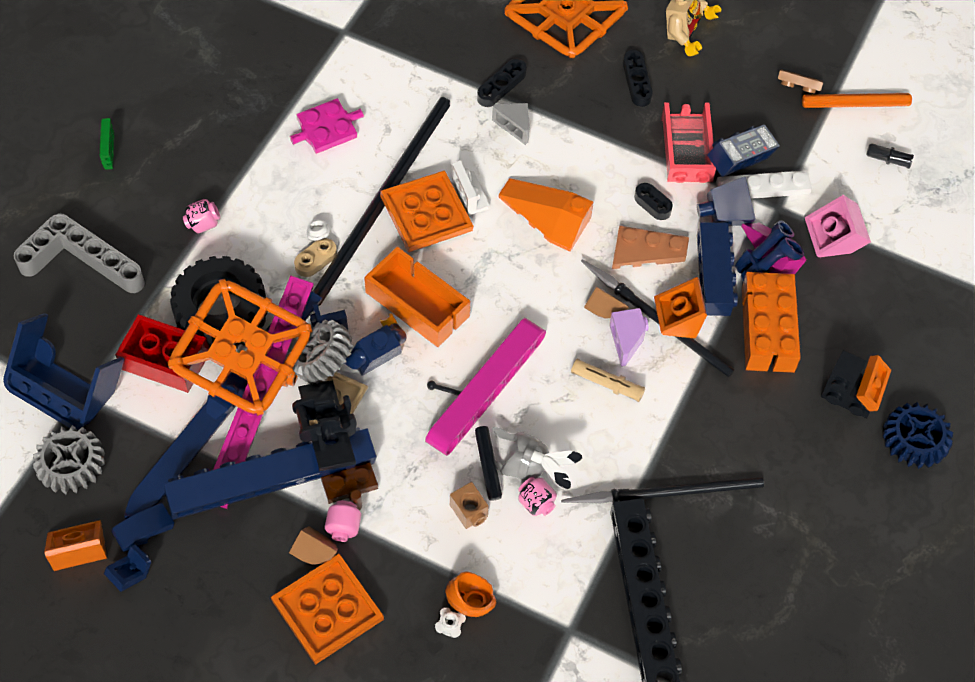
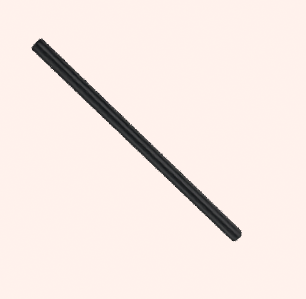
[312,97,450,306]

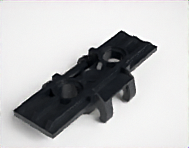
[292,380,357,472]

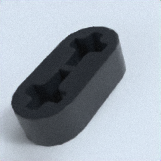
[634,183,673,220]

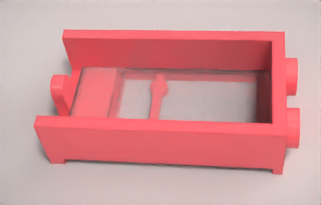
[662,102,716,183]

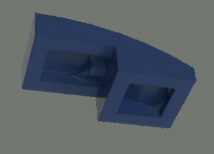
[111,503,174,552]

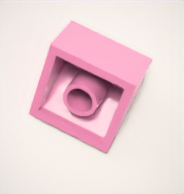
[805,195,871,257]

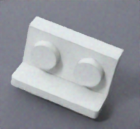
[452,161,489,215]

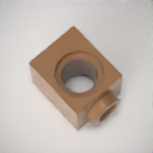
[449,482,489,529]

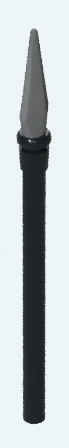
[581,259,734,377]
[561,477,764,504]

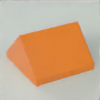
[654,277,707,338]
[44,520,107,571]

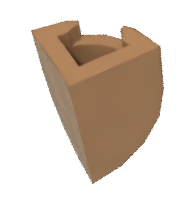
[584,287,629,318]
[289,526,338,564]

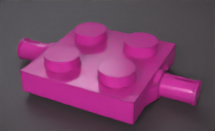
[290,98,364,154]

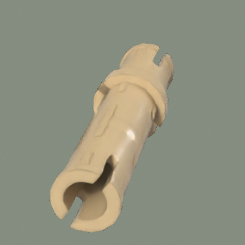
[571,358,645,402]

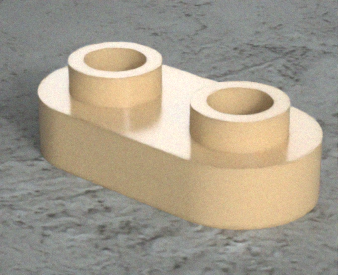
[294,238,337,277]

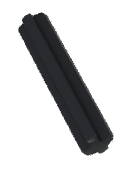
[475,426,502,501]

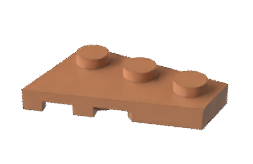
[612,226,689,269]

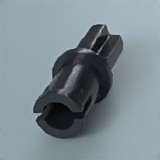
[866,144,914,169]

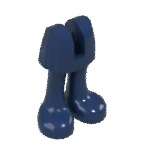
[735,221,804,281]

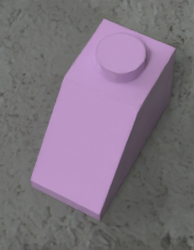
[610,308,649,366]

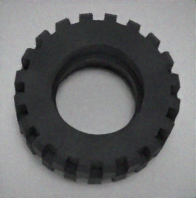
[170,256,268,349]

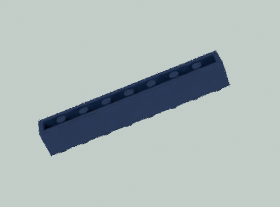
[164,427,377,520]

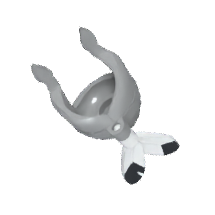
[492,427,582,490]

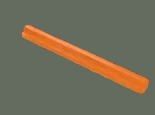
[802,93,912,108]

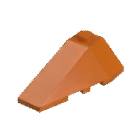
[499,178,594,252]

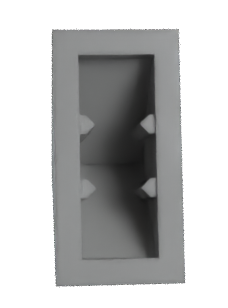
[492,103,529,145]

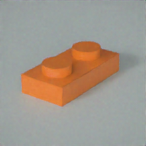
[856,355,891,411]

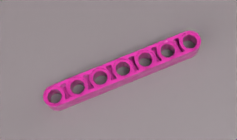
[425,318,546,456]

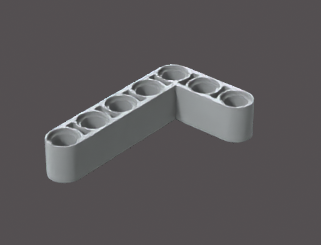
[13,214,145,293]

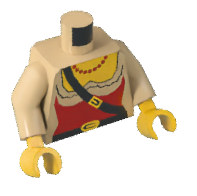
[666,0,721,56]

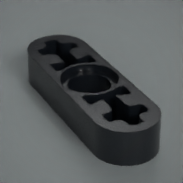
[623,50,653,107]
[477,59,527,107]

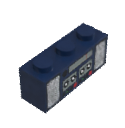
[707,124,780,177]

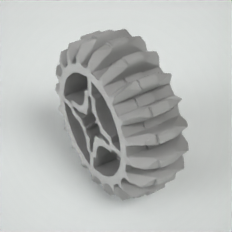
[293,320,353,384]
[33,425,105,494]

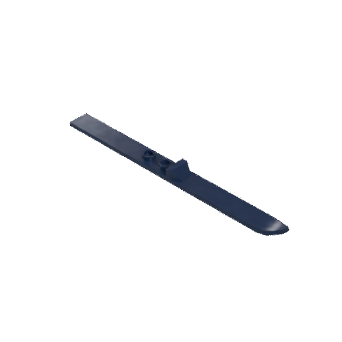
[124,292,322,519]

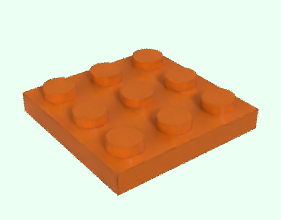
[380,170,474,253]
[271,554,384,665]

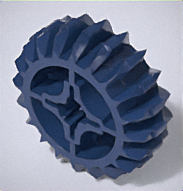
[883,402,953,469]

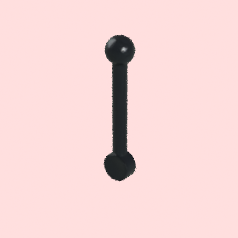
[427,380,462,396]

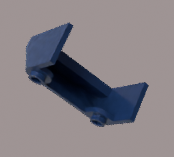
[3,313,125,430]

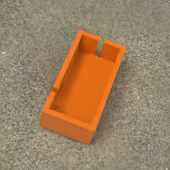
[364,246,471,347]
[742,272,800,373]

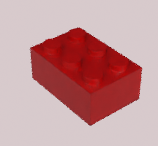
[115,314,209,393]

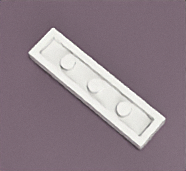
[716,170,812,199]

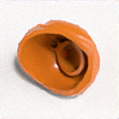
[445,571,496,617]

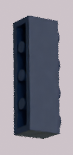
[697,222,738,316]

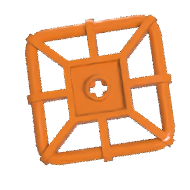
[504,0,628,58]
[168,279,313,416]

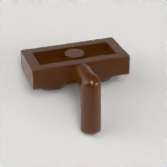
[321,463,378,510]

